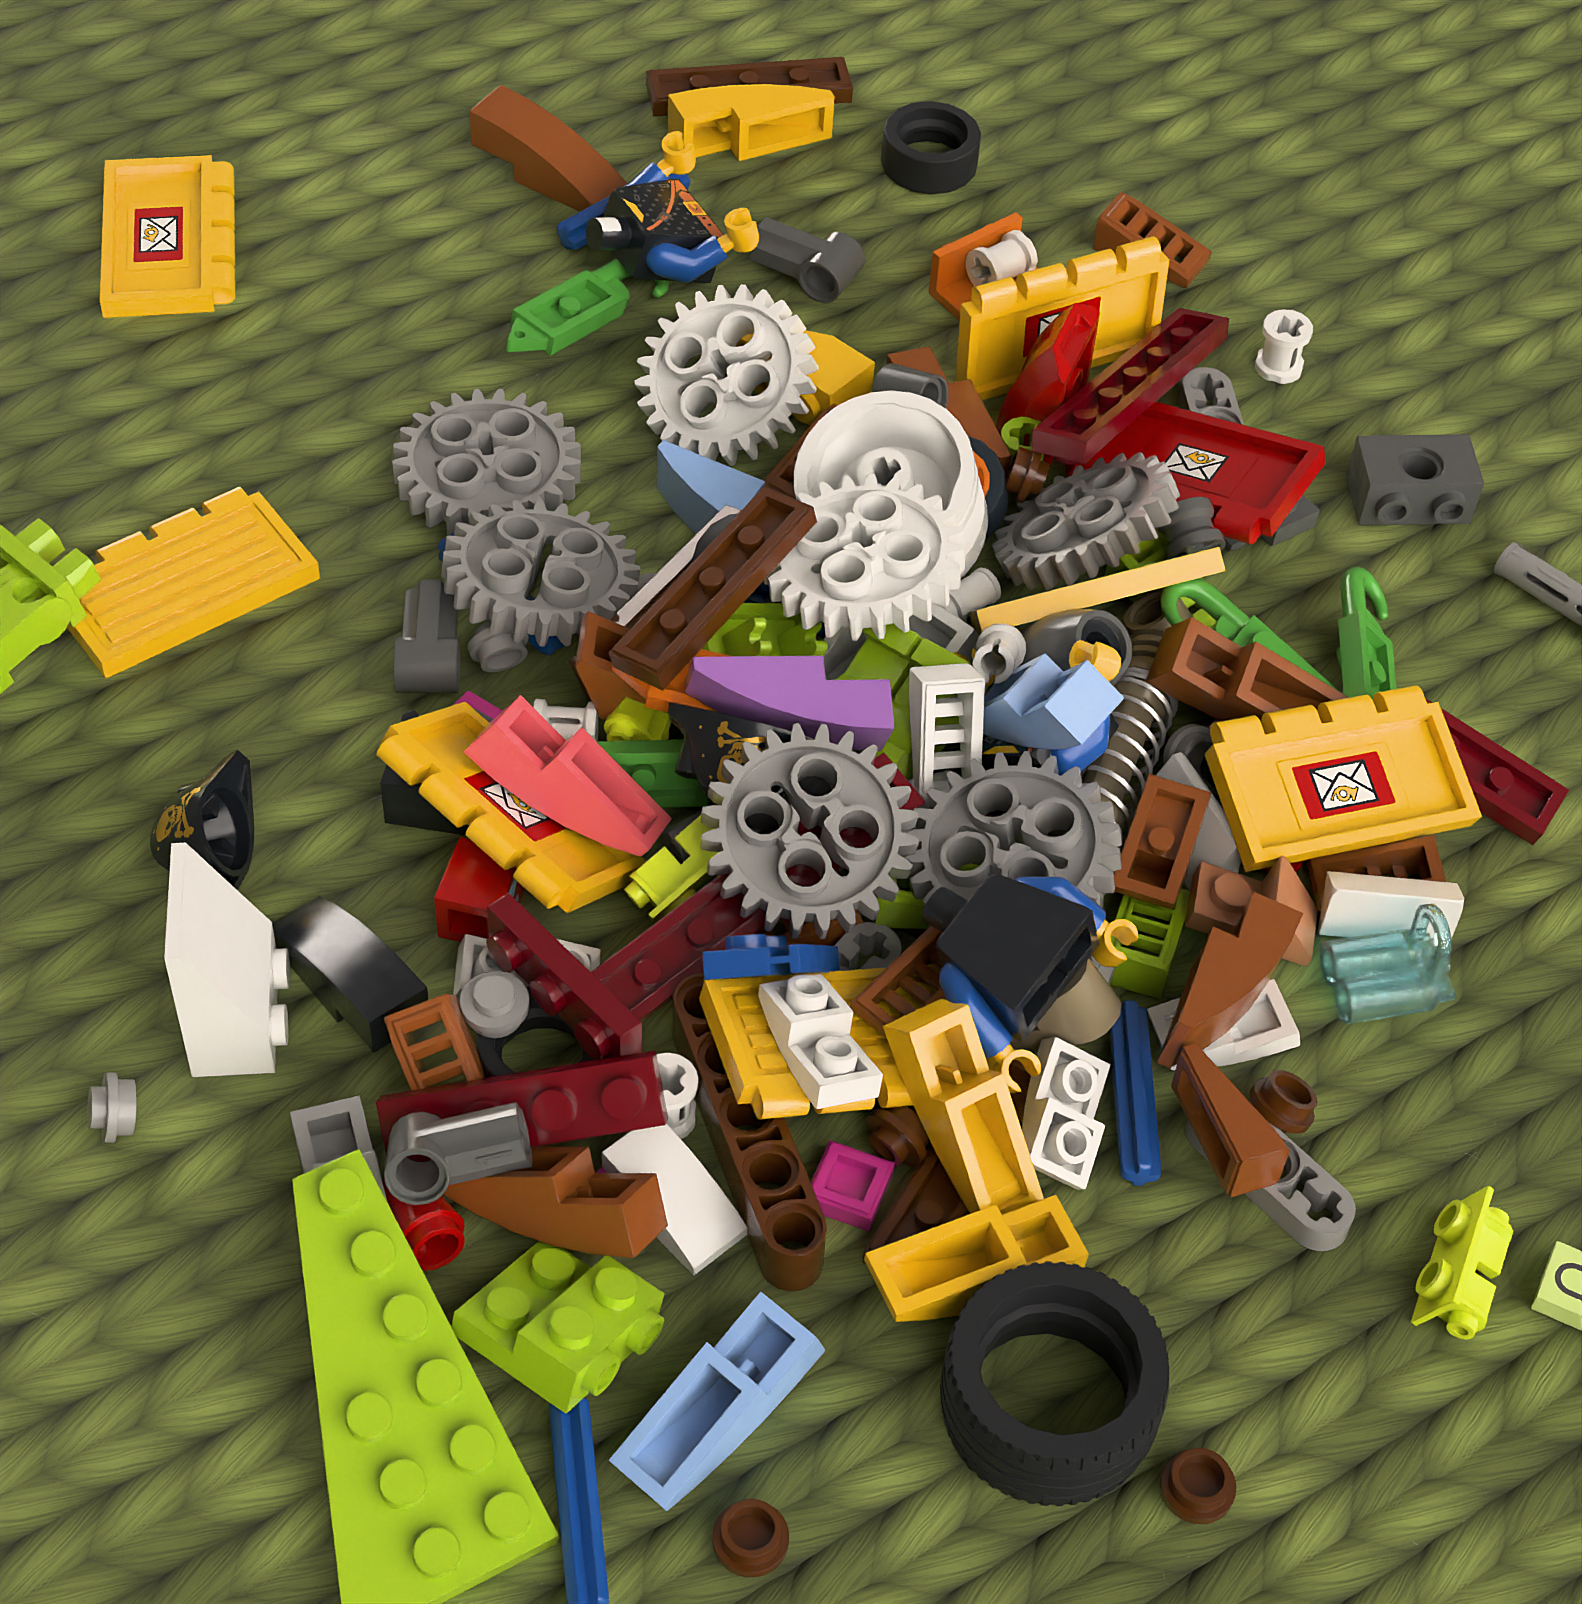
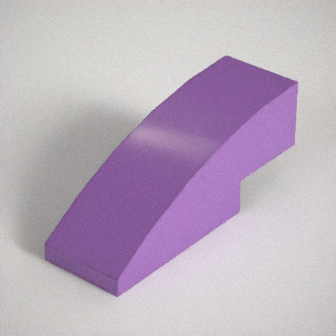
[685,656,894,751]

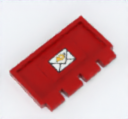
[1065,402,1325,545]

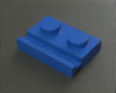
[702,934,840,980]

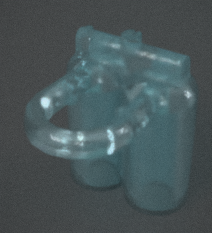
[1320,904,1456,1024]

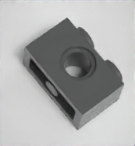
[1346,434,1484,525]

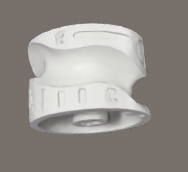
[794,390,988,578]

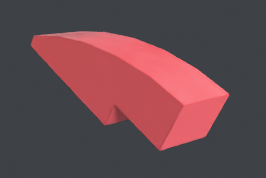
[464,695,672,857]

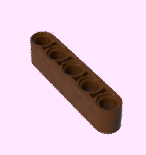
[673,973,827,1291]

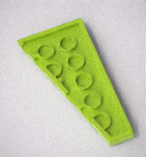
[292,1149,559,1604]

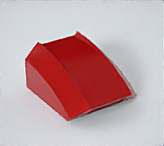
[996,303,1100,468]

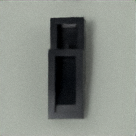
[272,896,429,1053]

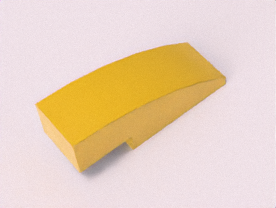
[668,84,835,161]
[883,999,1044,1214]
[864,1195,1089,1322]

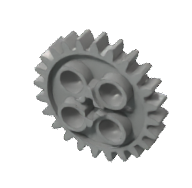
[392,389,581,535]
[992,452,1180,590]
[441,500,640,647]
[700,723,919,939]
[904,751,1122,908]

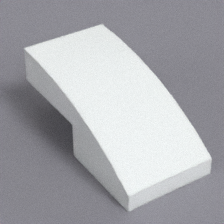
[1147,979,1300,1070]
[602,1124,747,1276]

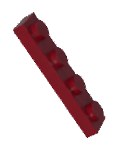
[375,1050,668,1162]

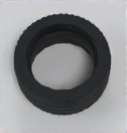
[940,1261,1169,1506]

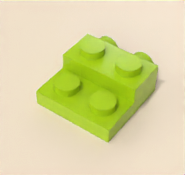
[451,1241,665,1414]

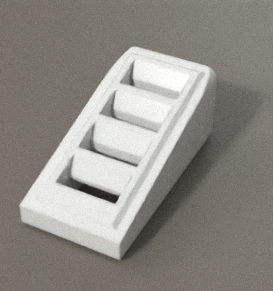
[909,664,985,806]

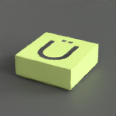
[1531,1241,1582,1331]

